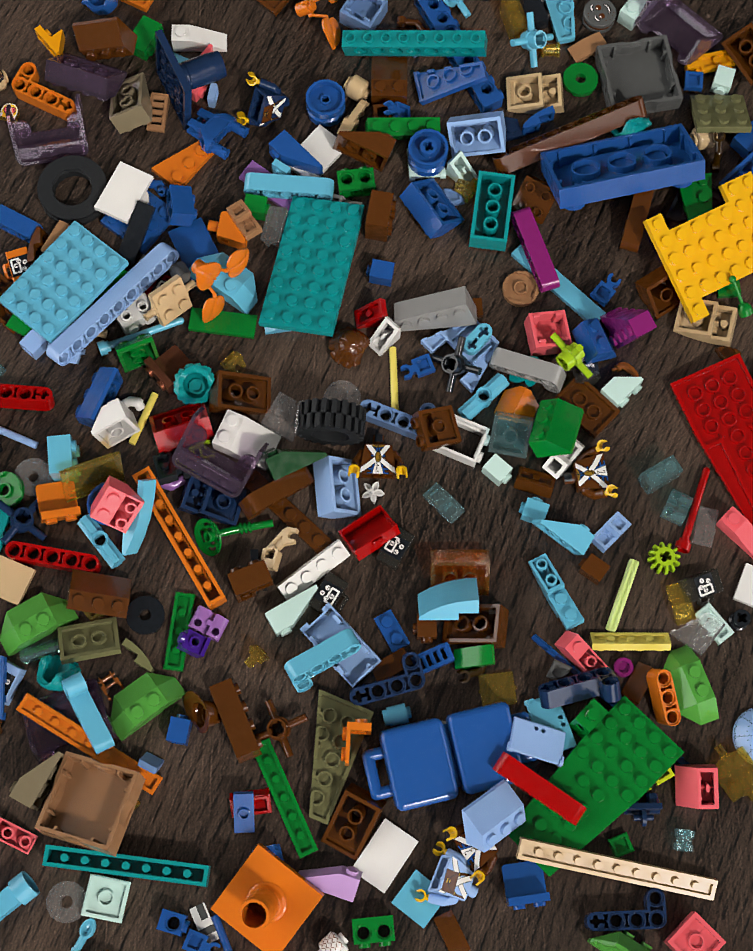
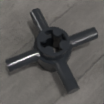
[430,336,482,393]

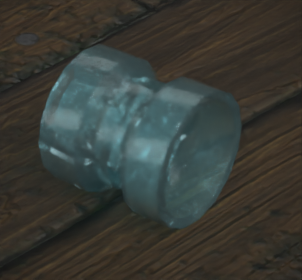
[673,829,695,853]

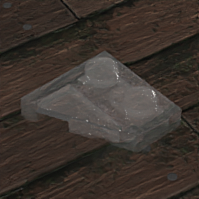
[670,612,725,656]

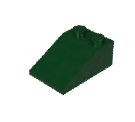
[261,447,327,480]

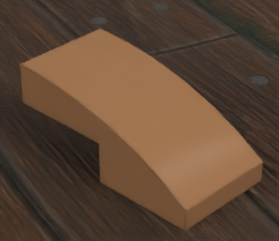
[567,32,607,63]
[226,199,263,241]

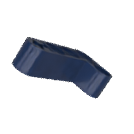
[349,651,425,706]
[538,667,622,709]
[584,888,667,931]

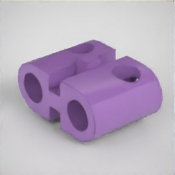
[188,605,229,642]

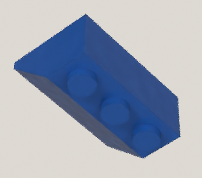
[399,178,465,239]
[75,367,123,428]

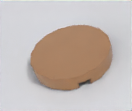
[502,271,539,307]

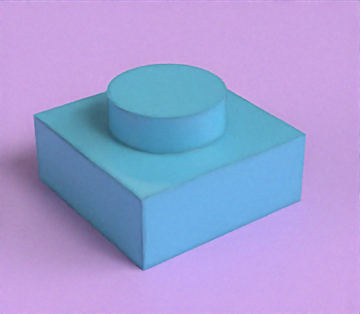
[272,158,291,175]

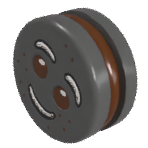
[582,0,616,33]

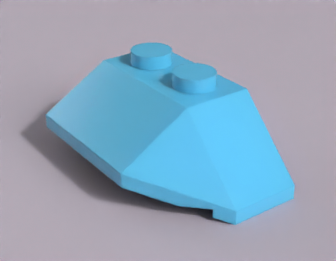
[189,252,258,314]

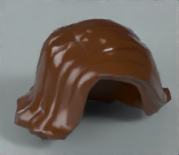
[328,326,370,369]

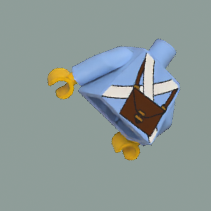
[415,841,478,906]

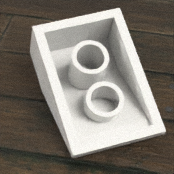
[212,409,281,471]

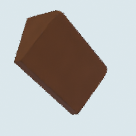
[514,466,556,498]
[621,661,653,706]

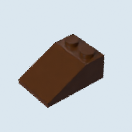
[371,56,407,106]
[333,131,396,172]
[209,370,271,415]
[442,604,509,648]
[321,783,387,861]

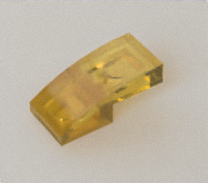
[666,581,697,626]

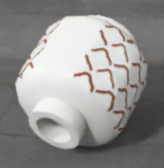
[318,932,349,951]

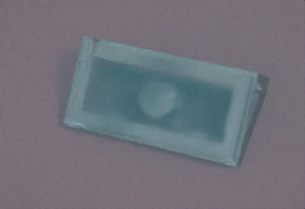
[20,638,60,664]

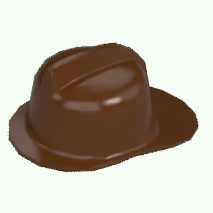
[183,690,221,734]

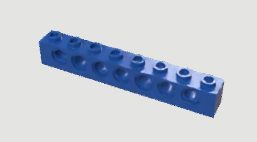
[414,0,504,113]

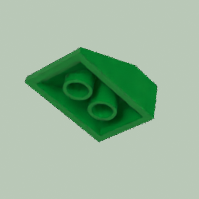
[115,333,159,373]

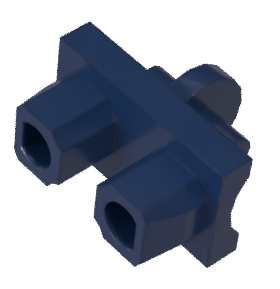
[623,793,663,827]

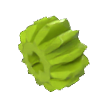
[647,542,681,575]

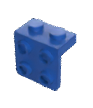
[501,861,550,910]

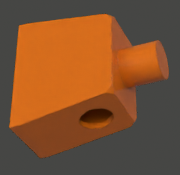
[207,211,248,249]

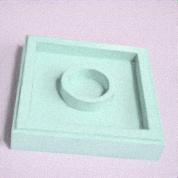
[80,873,131,923]

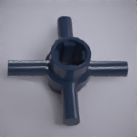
[0,499,47,545]

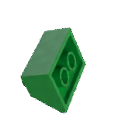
[528,398,584,458]

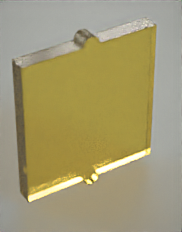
[478,671,517,706]

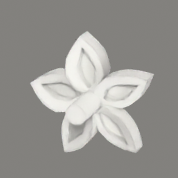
[362,481,385,504]

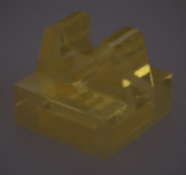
[220,351,246,373]

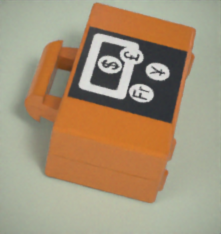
[2,246,32,282]

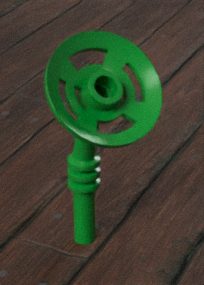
[194,518,274,556]

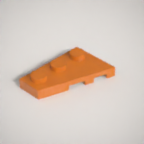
[151,141,214,186]

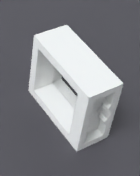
[432,414,491,467]

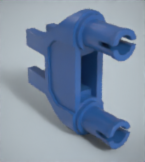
[187,108,250,160]

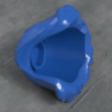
[81,0,118,16]

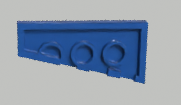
[413,61,488,106]

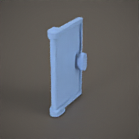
[507,716,566,767]

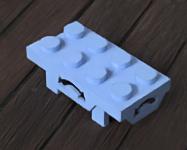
[300,602,382,688]

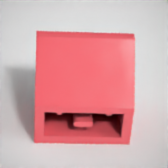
[90,475,145,534]
[674,764,719,809]

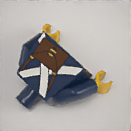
[236,72,290,127]

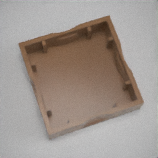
[35,751,146,857]

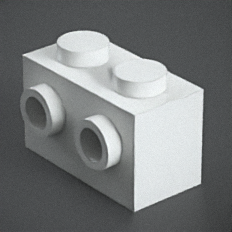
[116,292,157,335]

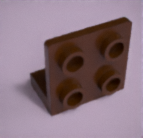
[511,174,555,224]

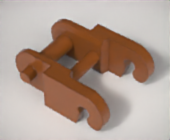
[98,671,124,701]

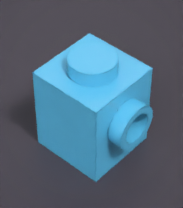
[519,497,550,523]

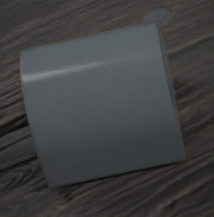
[169,261,191,285]

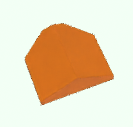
[494,386,539,428]

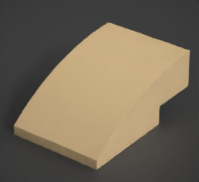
[506,72,564,114]
[673,299,738,347]

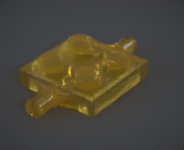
[714,743,753,803]

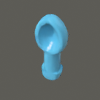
[71,918,96,951]

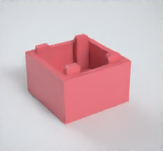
[524,310,572,356]
[663,912,726,951]

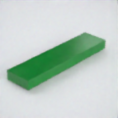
[163,592,196,672]

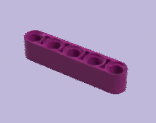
[511,207,560,293]

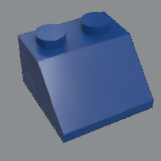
[571,318,617,364]

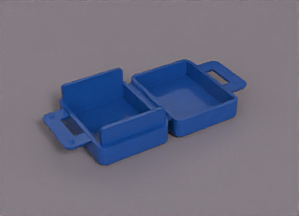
[362,702,537,811]

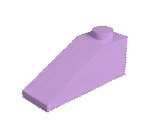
[298,866,363,902]

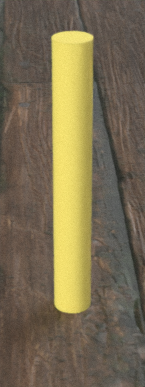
[128,392,159,446]

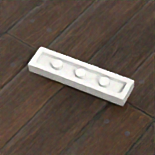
[276,539,350,600]

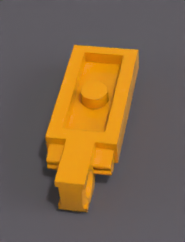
[684,50,736,74]

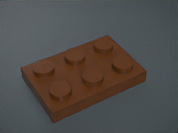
[554,374,621,439]

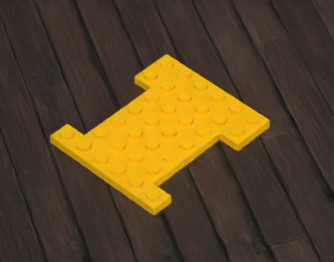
[643,171,753,324]

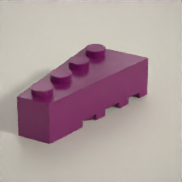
[600,307,657,349]

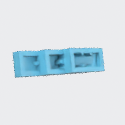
[122,478,157,556]

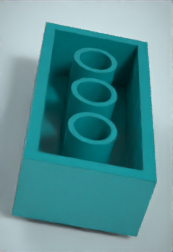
[469,170,516,252]

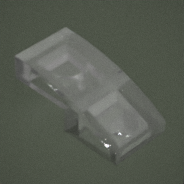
[692,506,719,548]

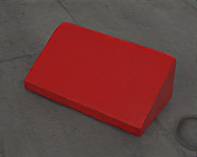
[229,788,272,818]

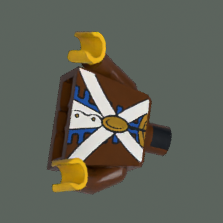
[348,434,408,479]
[562,440,618,500]
[443,823,499,886]

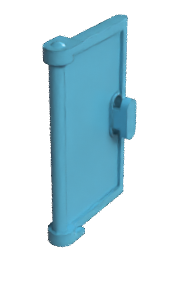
[524,698,577,751]

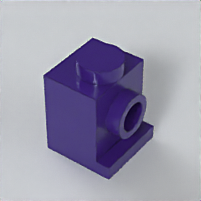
[177,629,211,658]

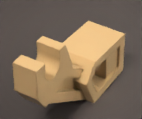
[337,99,370,134]
[261,527,299,572]

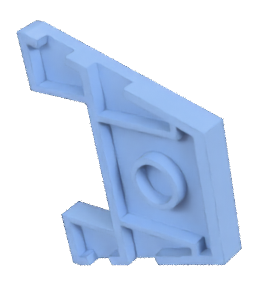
[421,321,499,393]

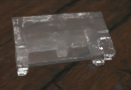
[260,206,289,249]

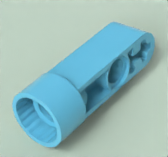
[0,871,40,921]

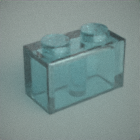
[637,455,684,495]

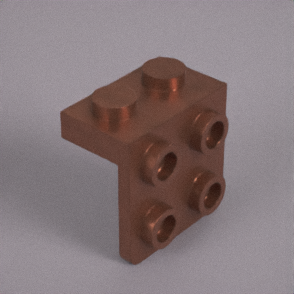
[144,345,193,395]

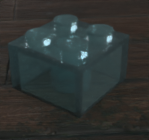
[488,411,534,459]

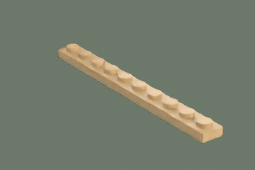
[516,837,718,900]

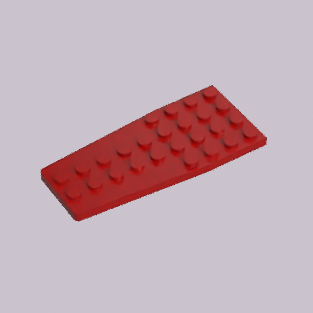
[670,353,753,526]

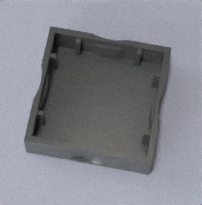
[594,35,683,114]

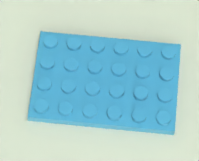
[0,221,129,344]

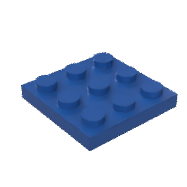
[100,190,169,254]

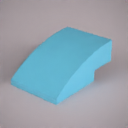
[418,578,479,620]

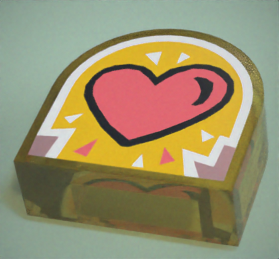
[0,103,20,124]

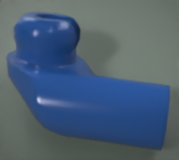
[149,180,168,197]

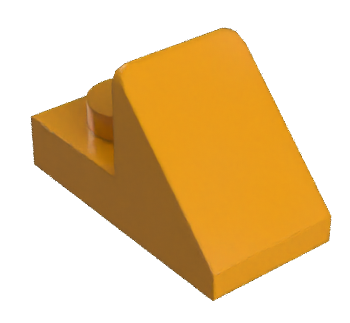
[34,25,65,62]

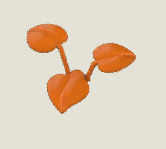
[295,0,341,50]
[191,248,249,323]

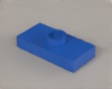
[233,791,255,833]

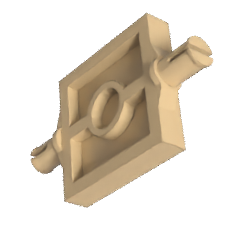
[143,274,197,327]

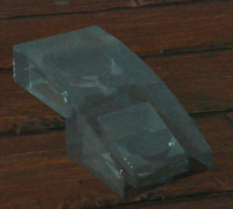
[423,482,465,524]

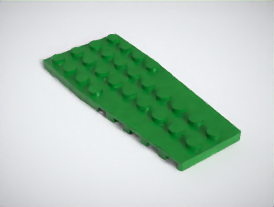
[508,695,684,877]

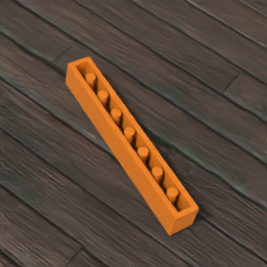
[132,466,227,611]

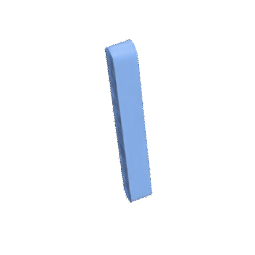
[46,242,179,366]

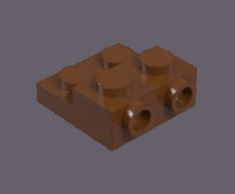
[410,405,462,452]

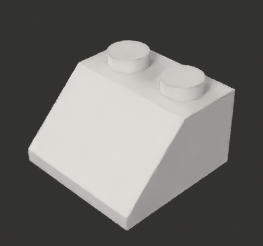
[91,398,141,449]

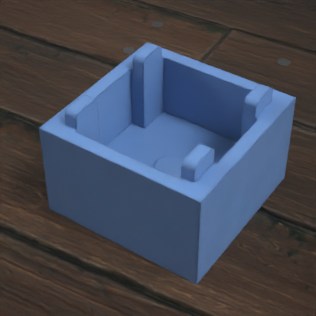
[339,0,388,30]

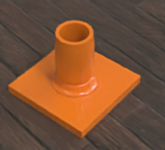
[211,843,325,951]

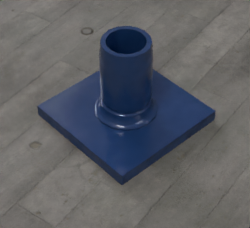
[155,29,227,130]

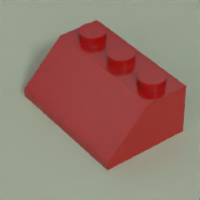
[149,403,214,453]

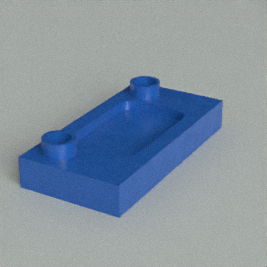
[540,123,705,211]

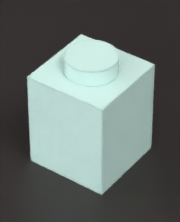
[710,65,736,95]
[481,453,513,487]

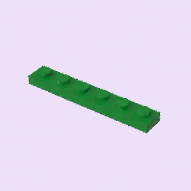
[255,738,318,859]

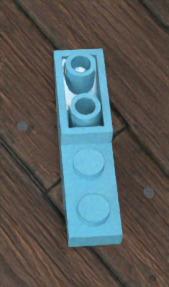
[528,553,584,631]

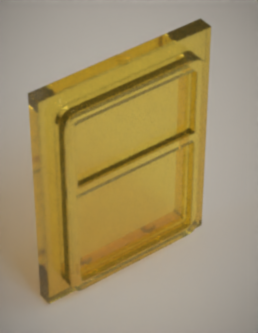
[59,451,125,502]

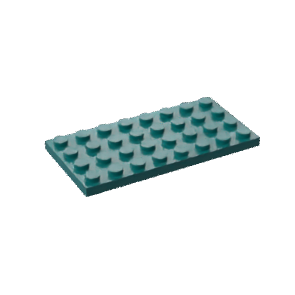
[258,196,365,337]

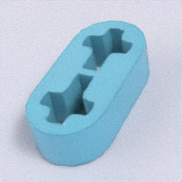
[463,323,492,355]

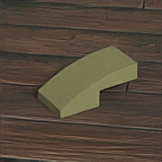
[122,638,155,673]

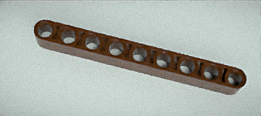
[492,96,647,174]

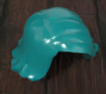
[611,117,652,137]
[173,363,215,404]
[37,654,81,691]

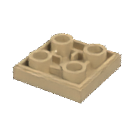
[0,555,36,606]

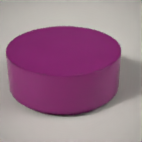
[613,657,634,678]

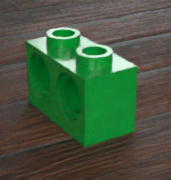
[337,166,376,198]
[352,915,395,949]

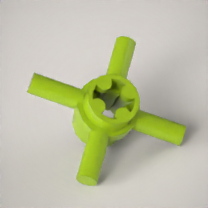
[550,332,593,379]

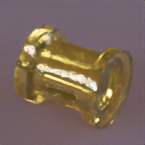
[541,42,560,58]

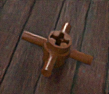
[255,699,308,758]

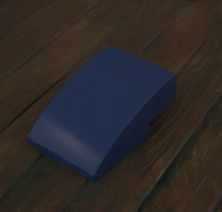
[177,471,247,526]

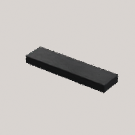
[118,200,156,272]

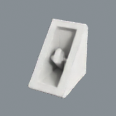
[369,316,401,356]

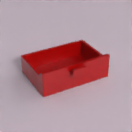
[338,505,401,561]

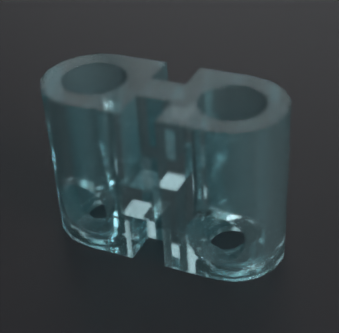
[660,488,694,526]

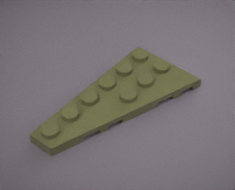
[309,689,374,825]

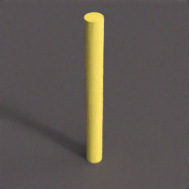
[389,346,399,410]

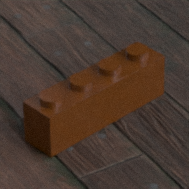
[209,678,263,764]

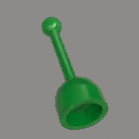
[729,275,753,318]

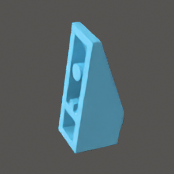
[531,519,595,555]

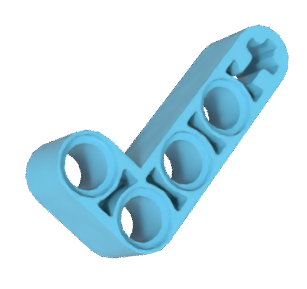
[284,629,361,693]
[61,672,115,755]

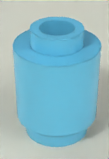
[382,703,412,727]

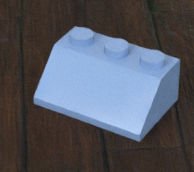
[447,111,506,157]
[313,455,361,519]
[461,779,526,853]

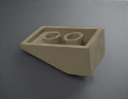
[109,72,153,134]
[9,751,64,811]

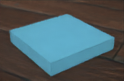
[391,870,440,929]

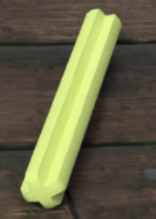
[606,559,639,632]

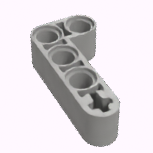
[489,347,566,393]

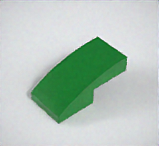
[454,644,495,670]

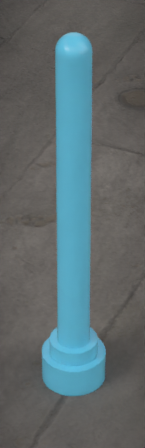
[96,317,184,356]

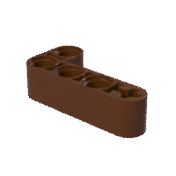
[619,190,654,253]
[239,466,315,520]

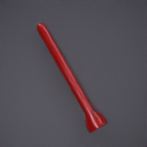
[674,467,710,554]

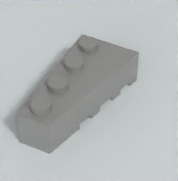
[394,286,478,332]

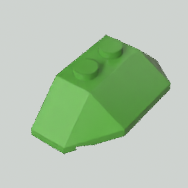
[0,592,79,657]
[663,645,719,726]
[110,672,186,741]
[587,930,653,951]

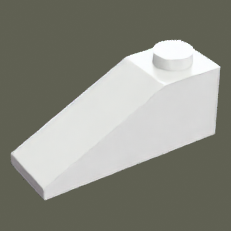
[171,25,227,52]

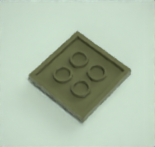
[689,94,752,133]

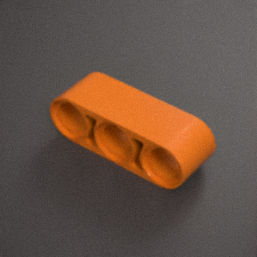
[646,668,681,726]

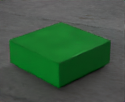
[607,832,635,858]

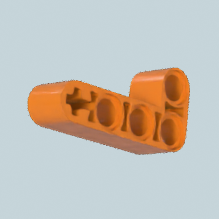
[11,62,78,121]

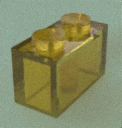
[499,0,528,40]

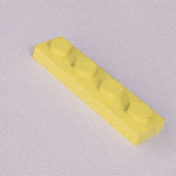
[590,632,671,651]

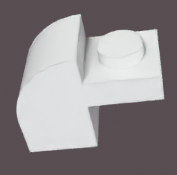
[542,439,585,479]

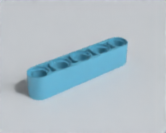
[244,172,334,201]

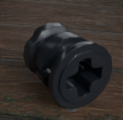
[728,609,751,631]

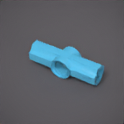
[457,373,509,421]
[77,514,125,569]

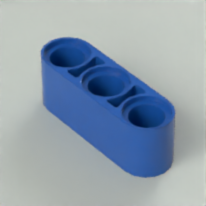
[0,204,43,243]

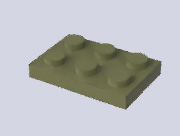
[57,617,121,664]

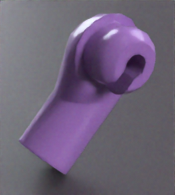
[157,475,186,491]

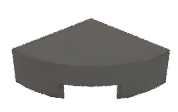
[546,659,573,679]

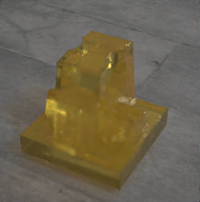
[455,178,477,203]
[244,645,270,668]

